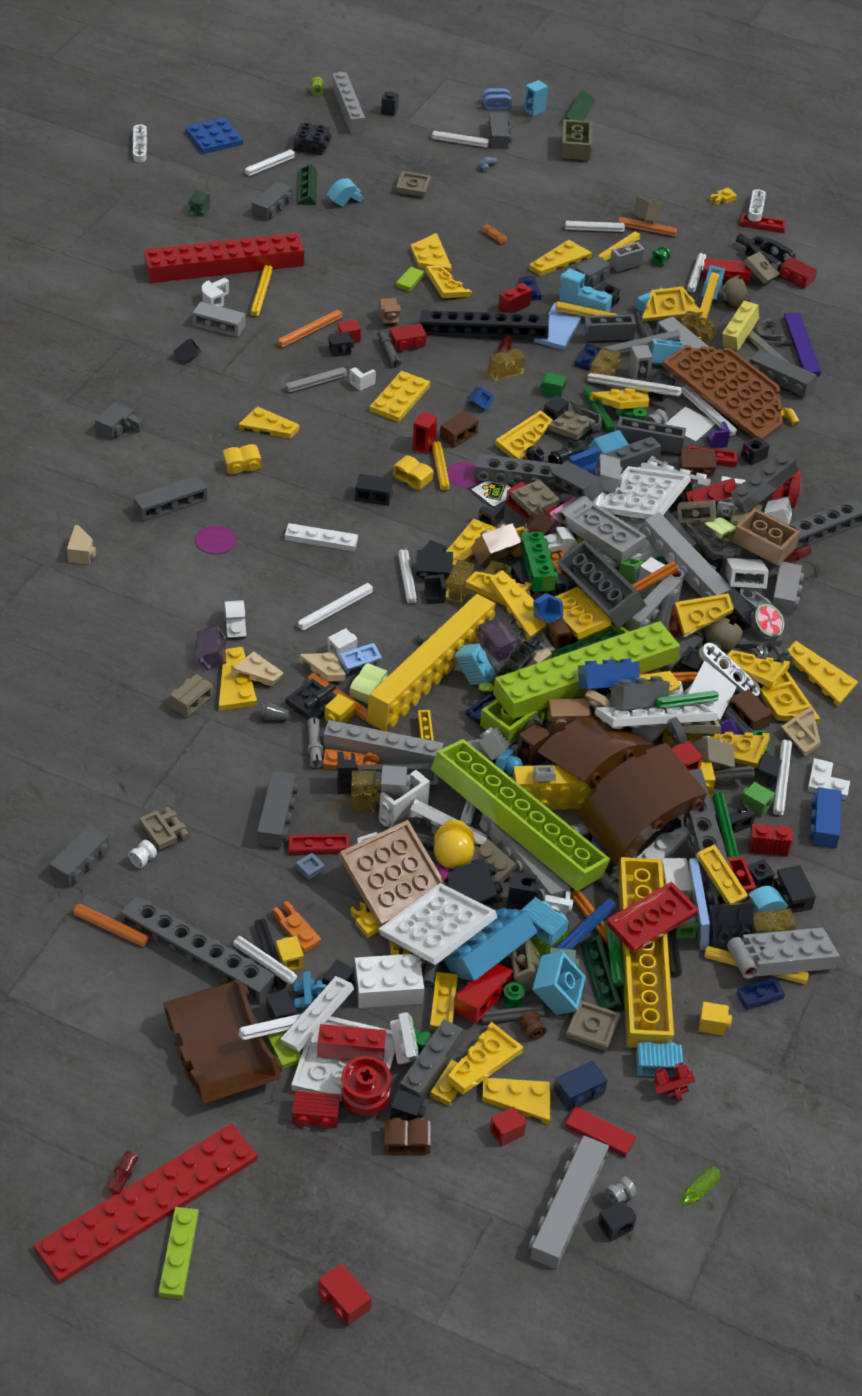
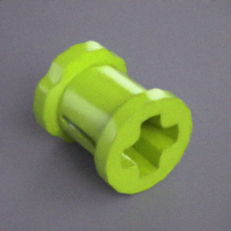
[311,77,324,96]

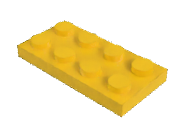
[369,371,430,423]
[555,587,612,640]

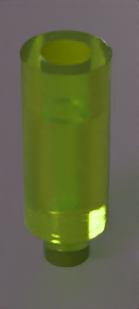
[683,1166,722,1204]

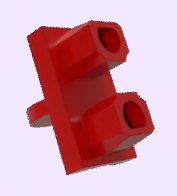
[654,1062,696,1102]

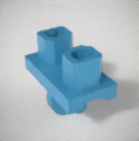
[293,971,327,1013]

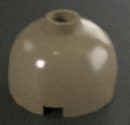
[722,275,750,308]
[704,618,743,651]

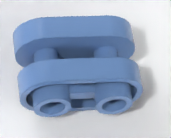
[482,88,512,110]

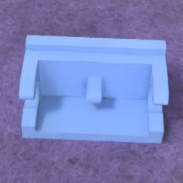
[339,643,382,675]

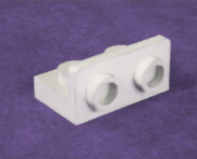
[390,1012,419,1065]

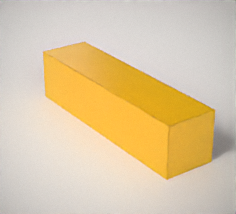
[417,710,434,741]

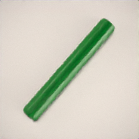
[583,386,615,432]
[656,690,719,709]
[712,792,739,858]
[605,920,625,987]

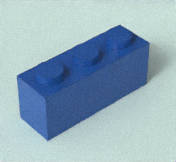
[578,658,640,689]
[809,787,842,848]

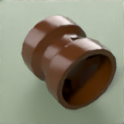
[518,1010,547,1041]

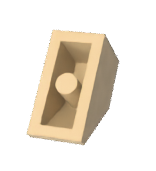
[67,525,96,565]

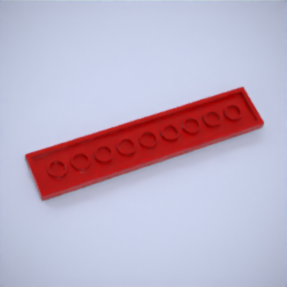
[33,1123,258,1285]

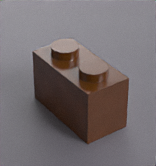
[440,411,479,448]
[678,449,716,477]
[526,505,555,535]
[729,689,772,731]
[517,723,550,766]

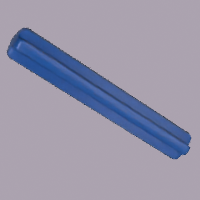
[555,898,616,950]

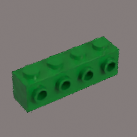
[520,532,558,592]

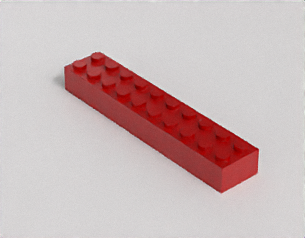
[144,233,305,283]

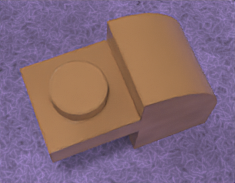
[378,298,401,324]

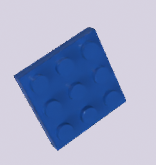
[185,118,243,154]

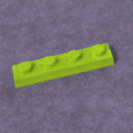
[159,1207,199,1300]

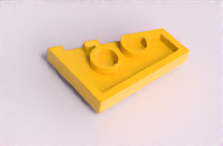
[238,406,300,439]

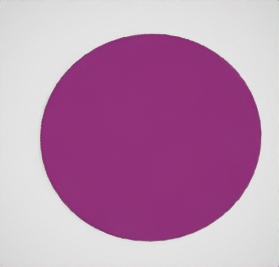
[447,462,481,488]
[195,526,236,554]

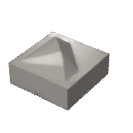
[533,766,556,782]

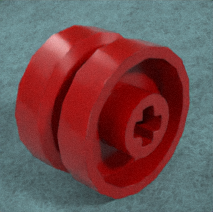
[770,470,801,508]
[340,1056,391,1116]

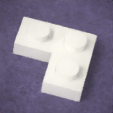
[807,758,850,800]

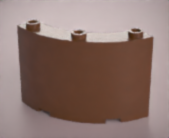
[537,716,655,790]
[577,743,707,865]
[163,980,282,1103]

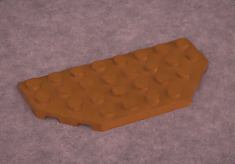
[662,345,783,440]

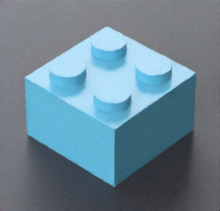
[533,950,586,1016]

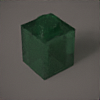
[188,191,210,217]

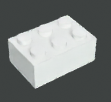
[354,954,424,1008]

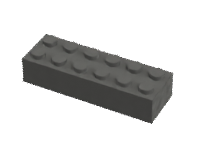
[557,540,647,629]

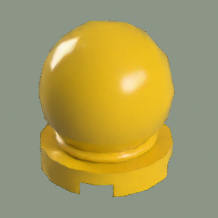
[433,820,475,870]

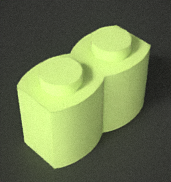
[700,517,736,545]
[350,663,388,704]

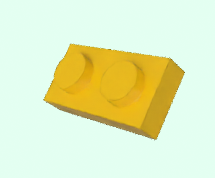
[430,1060,459,1107]

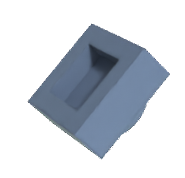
[296,853,325,880]

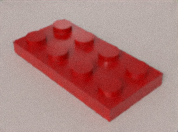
[606,881,699,953]

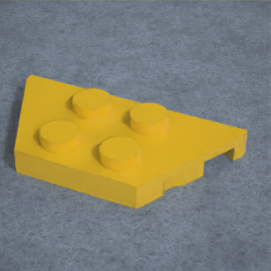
[411,234,452,273]
[642,287,703,322]
[590,388,649,409]
[759,671,820,724]

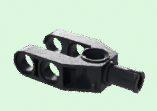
[736,233,796,272]
[491,637,540,686]

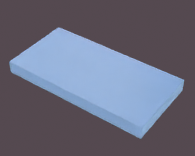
[534,303,583,350]
[689,858,710,950]

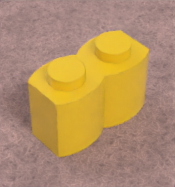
[223,444,262,474]
[393,455,433,490]

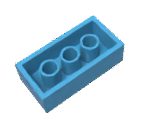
[444,908,537,981]

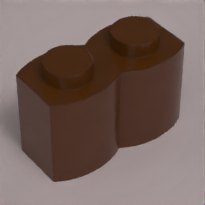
[546,617,572,650]
[384,1118,431,1155]

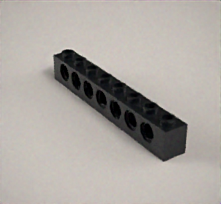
[420,310,549,339]

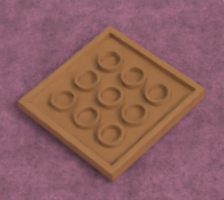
[338,820,447,927]

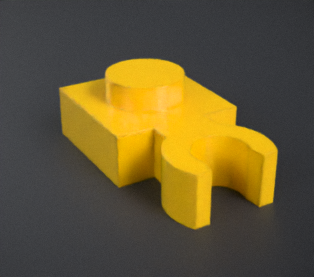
[709,188,737,205]
[350,902,383,938]

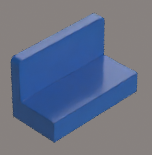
[568,446,601,475]

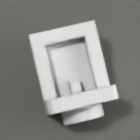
[544,891,573,916]

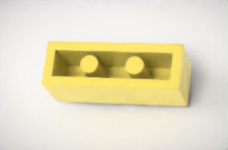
[722,301,759,351]

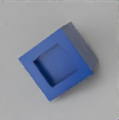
[467,387,495,410]
[533,593,563,624]

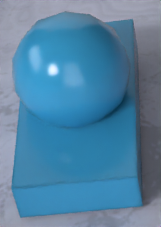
[495,748,523,775]

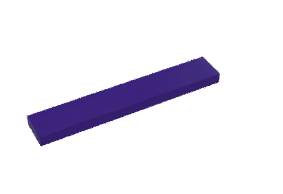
[784,313,821,376]

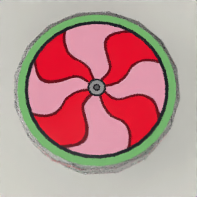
[751,603,785,639]

